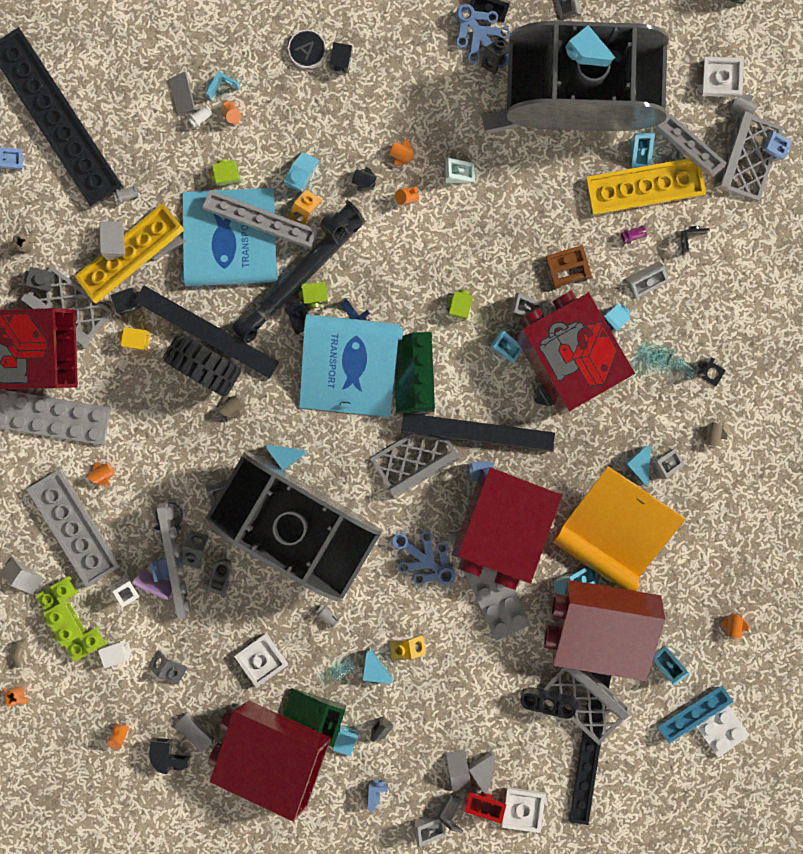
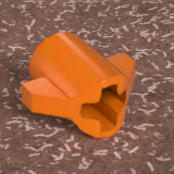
[221,100,241,125]
[389,140,414,166]
[395,187,419,205]
[88,461,115,487]
[721,613,749,638]
[1,686,29,706]
[107,723,129,750]

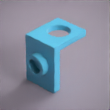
[206,71,241,100]
[333,725,359,756]

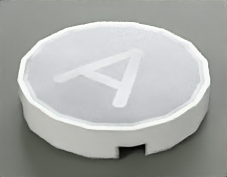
[288,30,326,69]

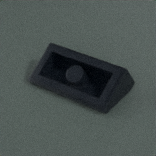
[470,0,511,22]

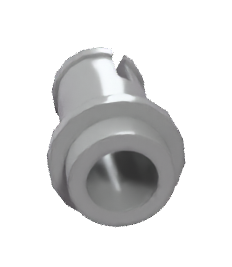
[113,185,139,204]
[315,605,340,628]

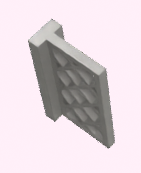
[714,111,784,201]
[21,266,113,349]
[370,434,460,498]
[543,668,631,745]

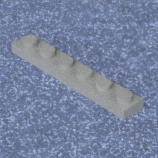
[202,190,318,249]
[157,502,190,619]

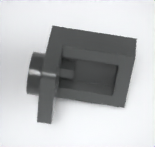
[24,267,54,292]

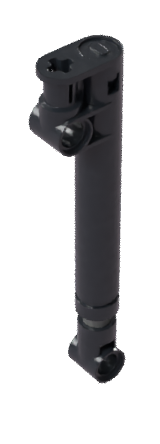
[232,200,366,343]

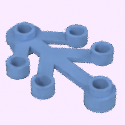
[456,4,510,68]
[392,531,456,585]

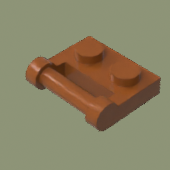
[545,245,592,289]

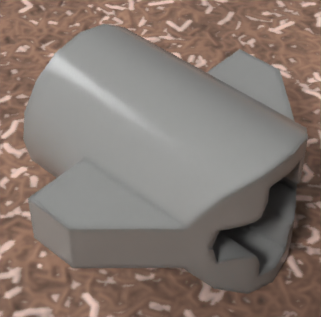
[732,94,757,119]

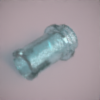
[671,356,697,380]
[331,659,357,681]

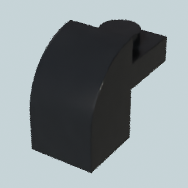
[149,737,191,774]

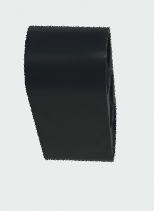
[520,687,578,719]

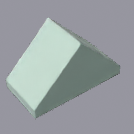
[445,158,475,183]

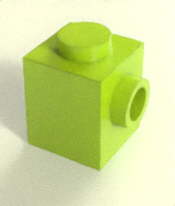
[210,159,241,187]
[299,282,328,308]
[447,289,473,320]

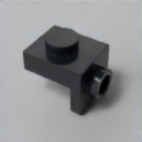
[284,301,309,335]

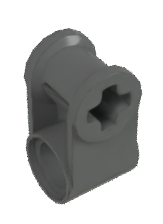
[205,559,233,598]

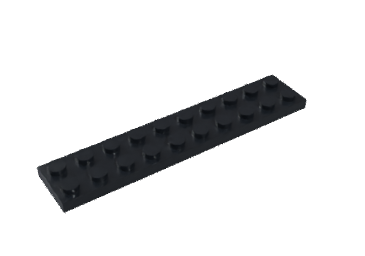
[0,27,124,208]

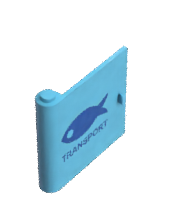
[181,188,278,286]
[299,314,403,417]

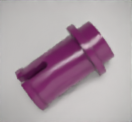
[621,225,647,244]

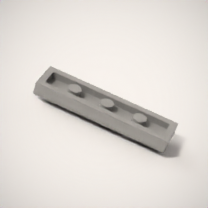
[656,114,726,178]

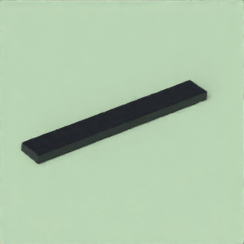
[134,285,279,378]
[401,413,555,452]
[569,672,611,825]

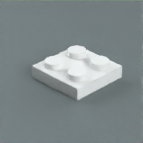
[702,57,744,97]
[234,633,288,688]
[696,706,750,758]
[502,787,546,833]

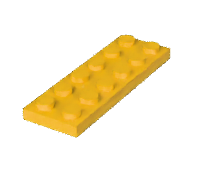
[585,158,706,216]
[75,203,185,303]

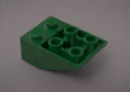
[283,688,346,747]

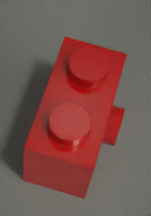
[461,790,507,824]

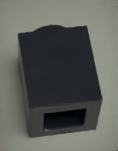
[329,42,353,75]
[111,287,142,315]

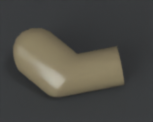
[11,639,28,668]

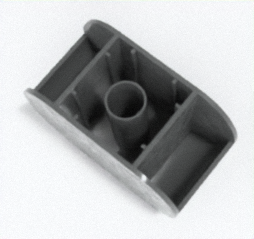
[507,21,669,131]
[203,451,382,602]

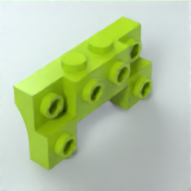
[36,576,108,662]

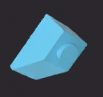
[565,25,615,67]
[284,152,320,194]
[603,303,631,333]
[552,566,598,595]

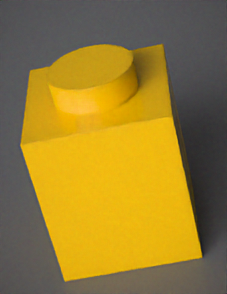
[119,327,150,351]

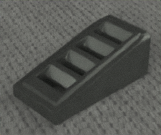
[370,717,393,742]

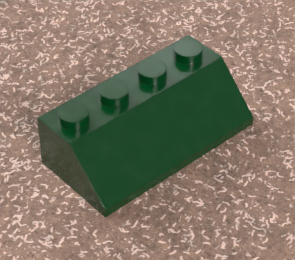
[395,332,435,414]

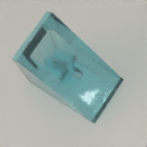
[636,342,676,370]

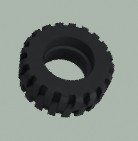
[163,332,241,397]

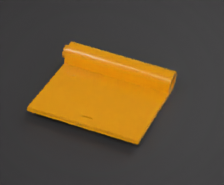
[552,466,686,591]

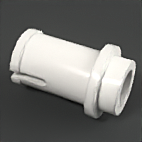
[188,105,213,128]

